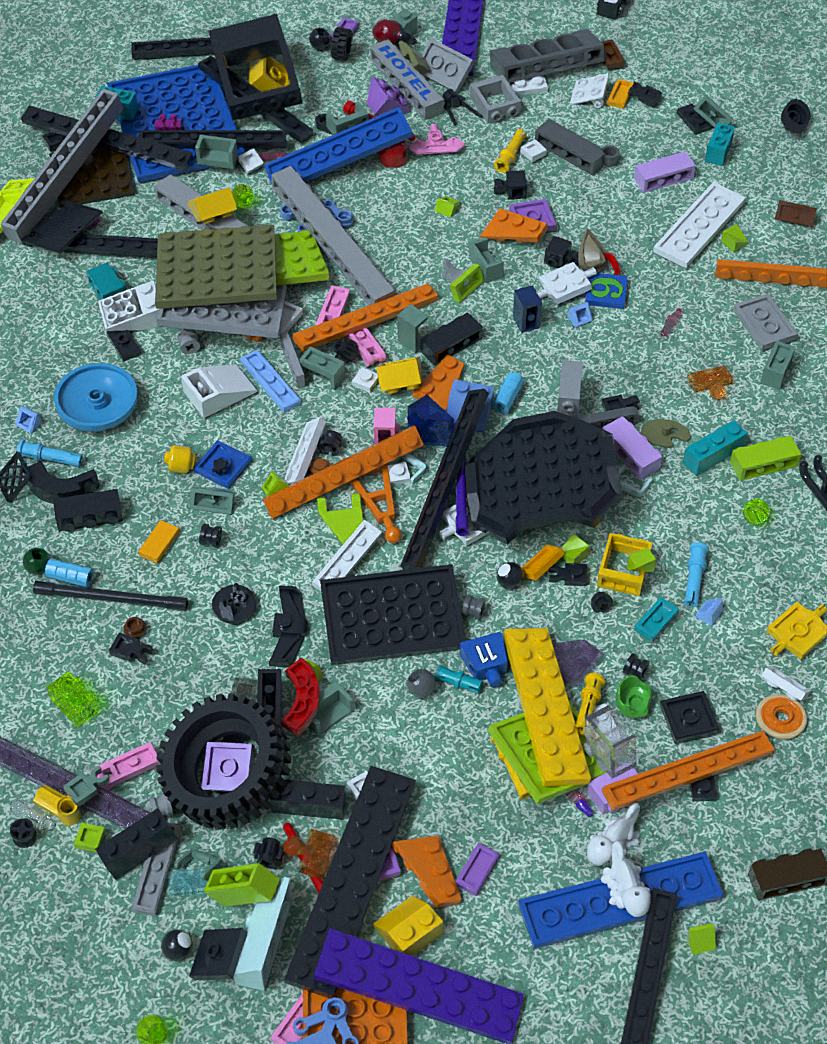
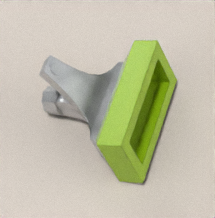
[442,259,485,303]

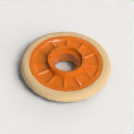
[756,694,807,739]

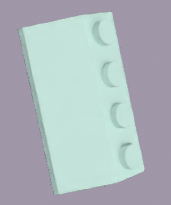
[234,877,293,991]

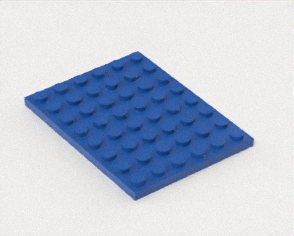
[107,65,245,183]

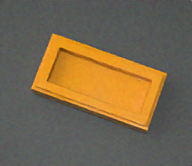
[607,79,634,109]
[138,520,180,564]
[521,544,564,581]

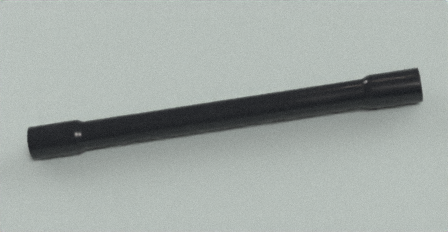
[33,581,188,611]

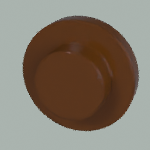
[123,617,146,638]

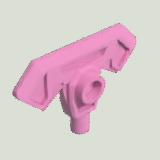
[409,124,464,155]

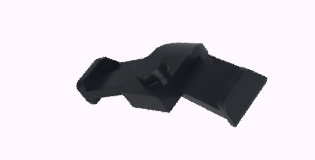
[269,586,308,667]

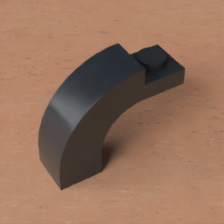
[23,461,100,504]

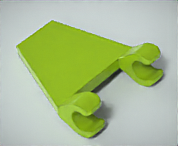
[317,493,363,545]

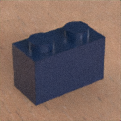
[513,285,542,333]

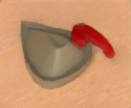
[578,228,620,275]

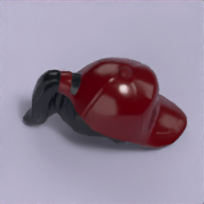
[372,19,418,46]

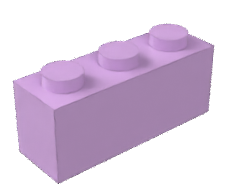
[634,151,696,193]
[603,416,662,480]

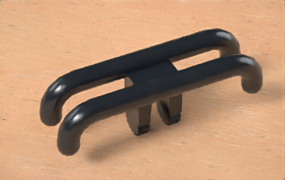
[799,455,827,511]

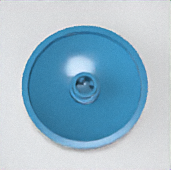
[54,363,138,431]

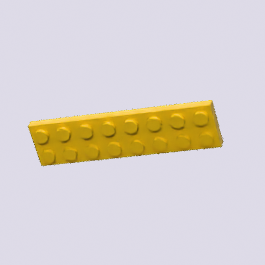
[503,628,591,786]

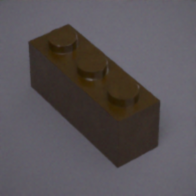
[748,848,827,901]

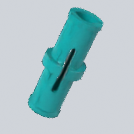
[435,665,483,694]

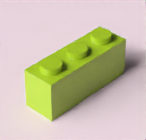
[730,435,801,481]
[203,863,280,907]

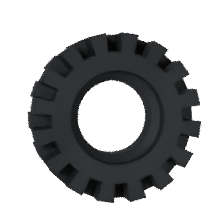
[331,27,353,61]

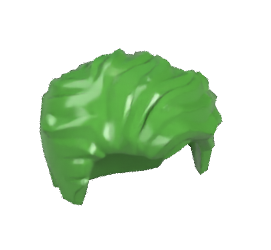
[615,675,652,718]

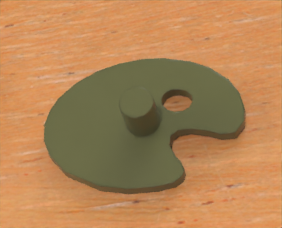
[641,419,690,448]

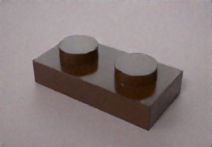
[601,39,625,70]
[775,200,817,227]

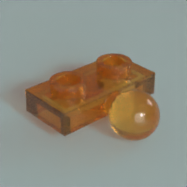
[687,365,733,400]
[284,828,334,879]

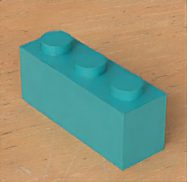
[683,420,748,476]

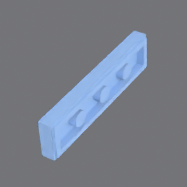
[240,350,301,413]

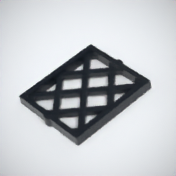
[0,451,33,503]

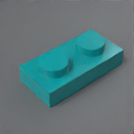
[634,597,679,642]

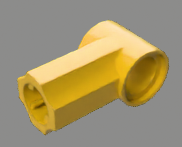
[33,785,81,826]

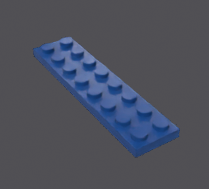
[264,107,413,195]
[518,851,723,949]

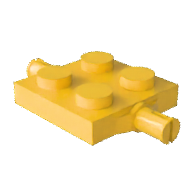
[766,602,827,660]

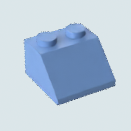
[444,379,494,433]

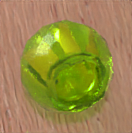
[232,184,254,208]
[742,498,770,525]
[135,1014,168,1044]

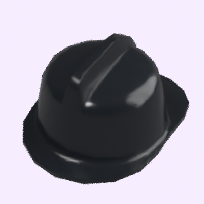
[781,99,811,134]

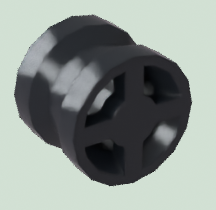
[319,430,343,456]
[199,523,222,548]
[623,653,650,680]
[10,818,37,848]

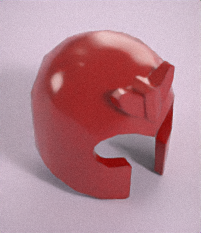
[377,140,407,168]

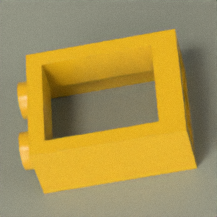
[597,533,653,596]

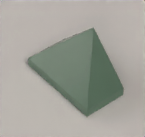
[693,95,733,128]
[189,487,234,514]

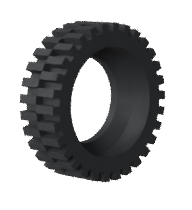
[156,693,291,830]

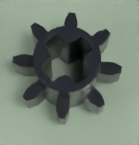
[333,337,359,363]
[253,837,284,868]

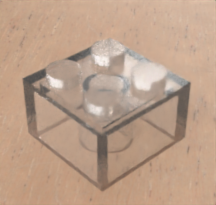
[583,705,636,779]

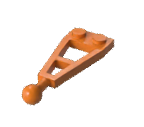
[341,459,402,544]

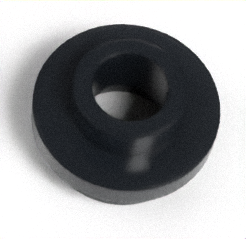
[591,592,613,613]

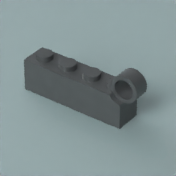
[535,119,619,176]

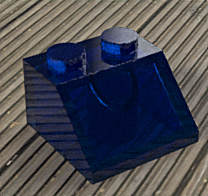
[407,394,454,447]

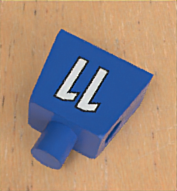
[459,631,507,688]

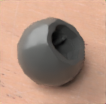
[407,669,436,698]

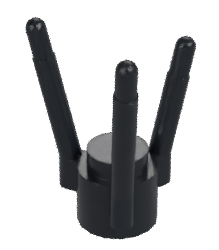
[442,88,483,126]

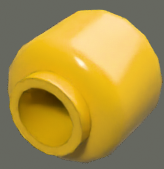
[163,445,195,474]

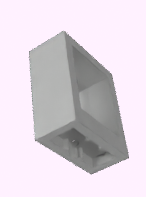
[470,75,521,124]
[557,360,583,418]

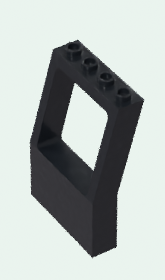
[208,14,303,121]

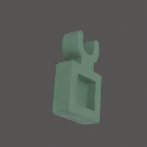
[63,766,109,807]

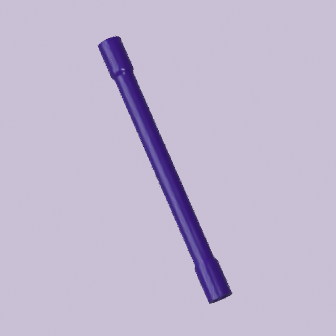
[453,422,469,536]

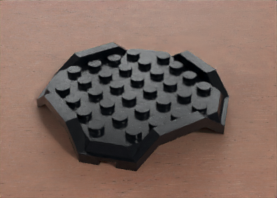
[465,411,624,545]

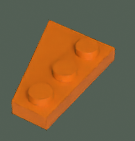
[480,208,548,242]
[412,355,464,415]
[391,836,462,908]

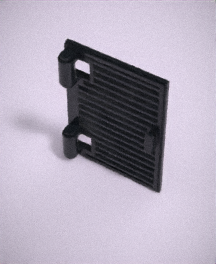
[21,199,103,254]

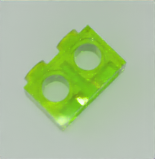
[46,671,99,728]

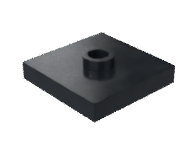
[659,691,720,744]
[189,928,247,980]

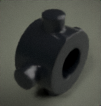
[212,459,229,474]

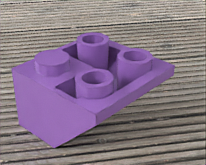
[367,77,412,116]

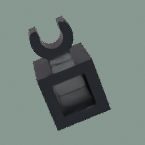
[493,170,527,200]
[544,236,579,268]

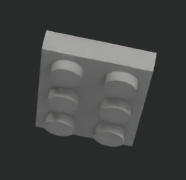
[417,38,475,93]
[733,294,798,351]

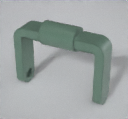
[174,849,221,881]

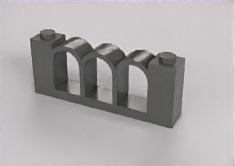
[489,29,604,83]

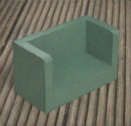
[326,102,369,135]
[196,135,238,169]
[469,237,504,283]
[397,304,428,353]
[760,341,795,390]
[299,346,345,390]
[309,681,354,736]

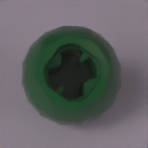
[23,547,50,575]

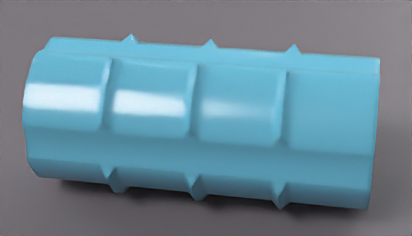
[492,372,524,414]
[45,558,94,588]

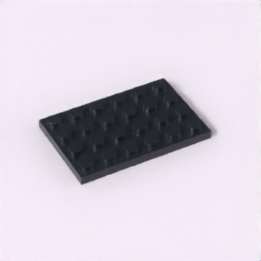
[320,564,465,665]

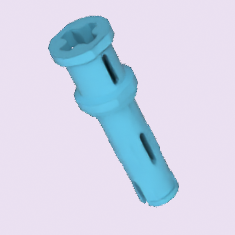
[17,439,83,467]
[684,542,709,607]

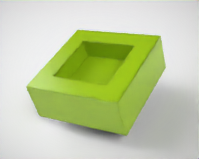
[74,822,106,853]

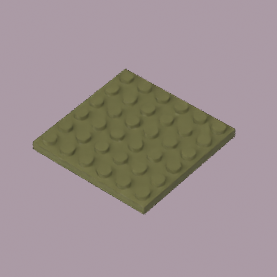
[155,224,277,309]

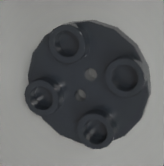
[212,583,256,625]

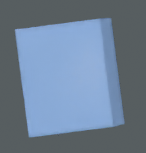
[567,302,593,327]
[15,406,43,433]
[695,598,723,626]

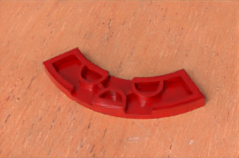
[281,658,320,737]

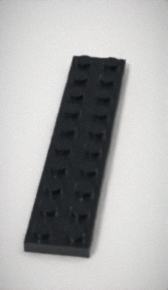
[284,766,416,999]

